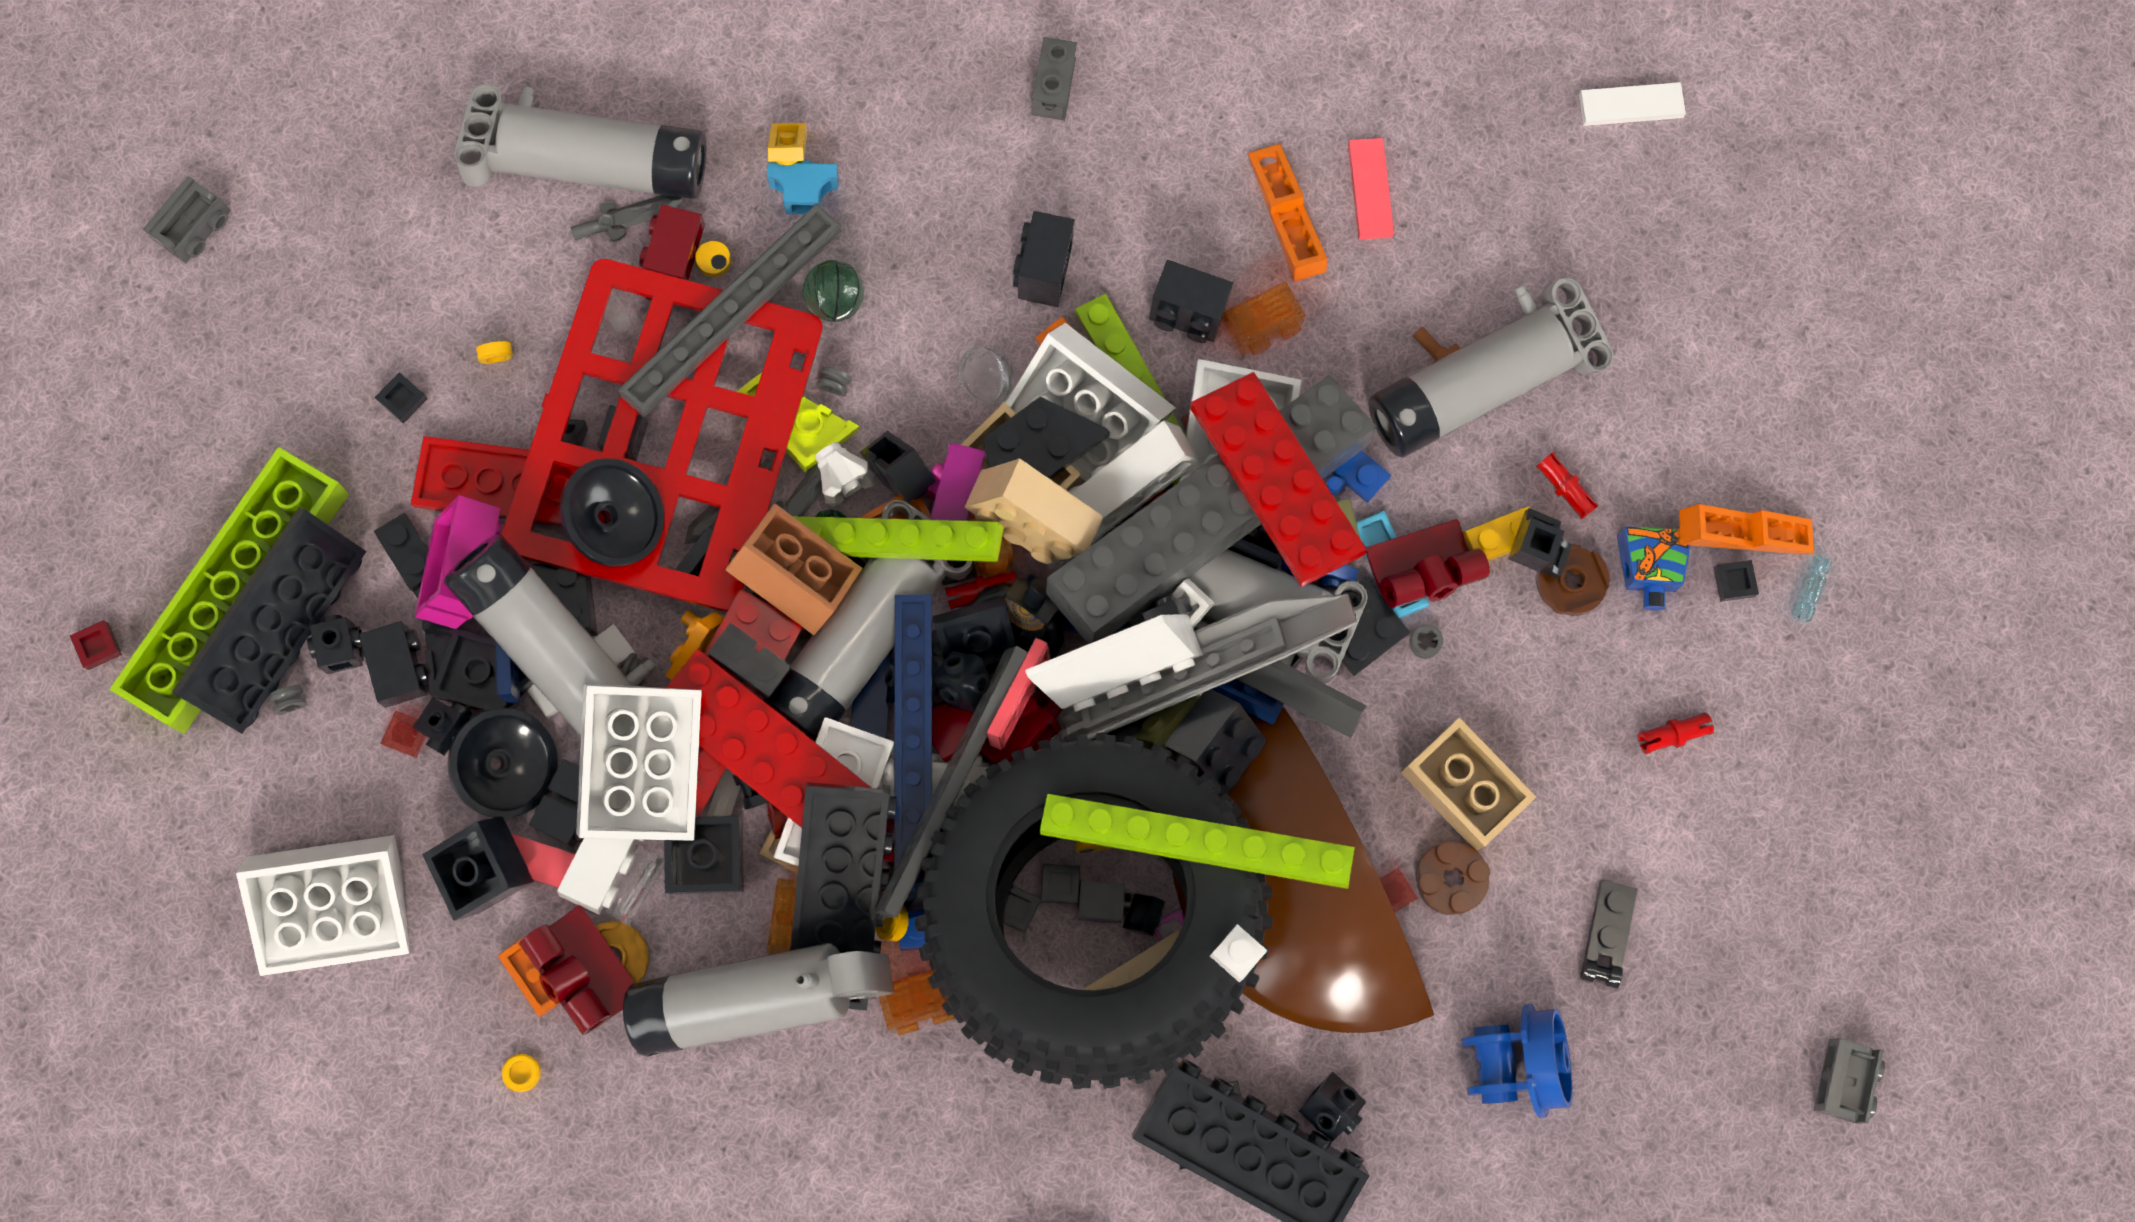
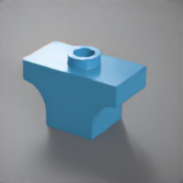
[767,160,839,215]

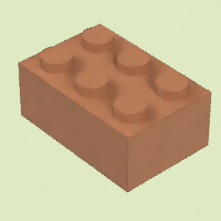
[725,503,862,635]

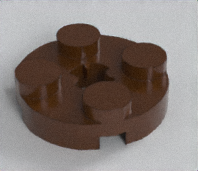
[1536,544,1610,616]
[1415,841,1490,915]

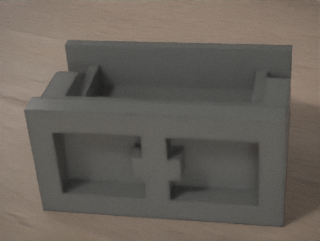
[1032,37,1077,121]
[143,176,231,263]
[1814,1038,1885,1124]

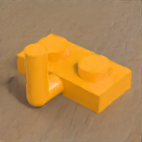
[665,610,724,680]

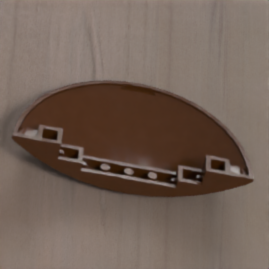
[1172,706,1434,1033]

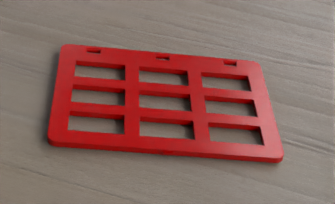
[501,259,823,612]

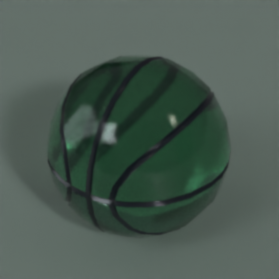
[803,260,864,322]

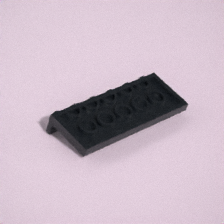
[172,507,367,734]
[790,782,897,1011]
[1131,1058,1370,1222]

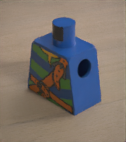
[1617,526,1690,611]

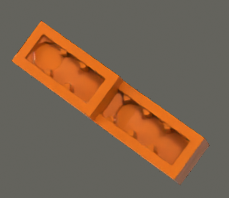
[1248,144,1327,282]
[1679,504,1814,554]

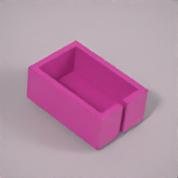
[414,495,502,629]

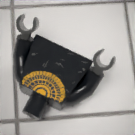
[969,577,1064,691]

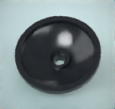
[560,458,664,567]
[448,708,558,818]

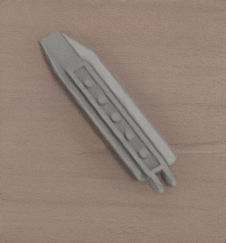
[1058,594,1358,743]

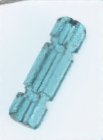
[1791,555,1832,623]

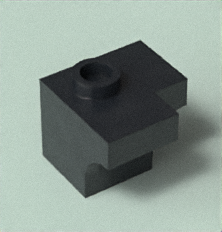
[1508,508,1572,579]

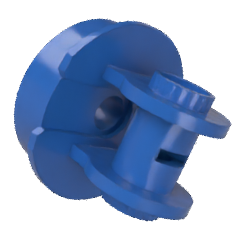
[1461,1004,1573,1118]

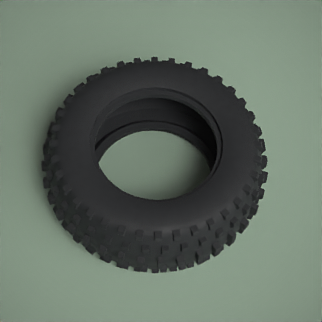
[914,733,1273,1089]

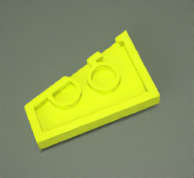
[737,372,859,472]

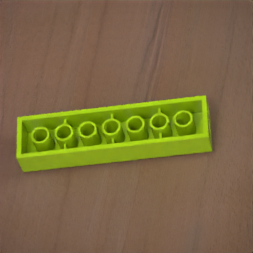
[109,447,349,735]

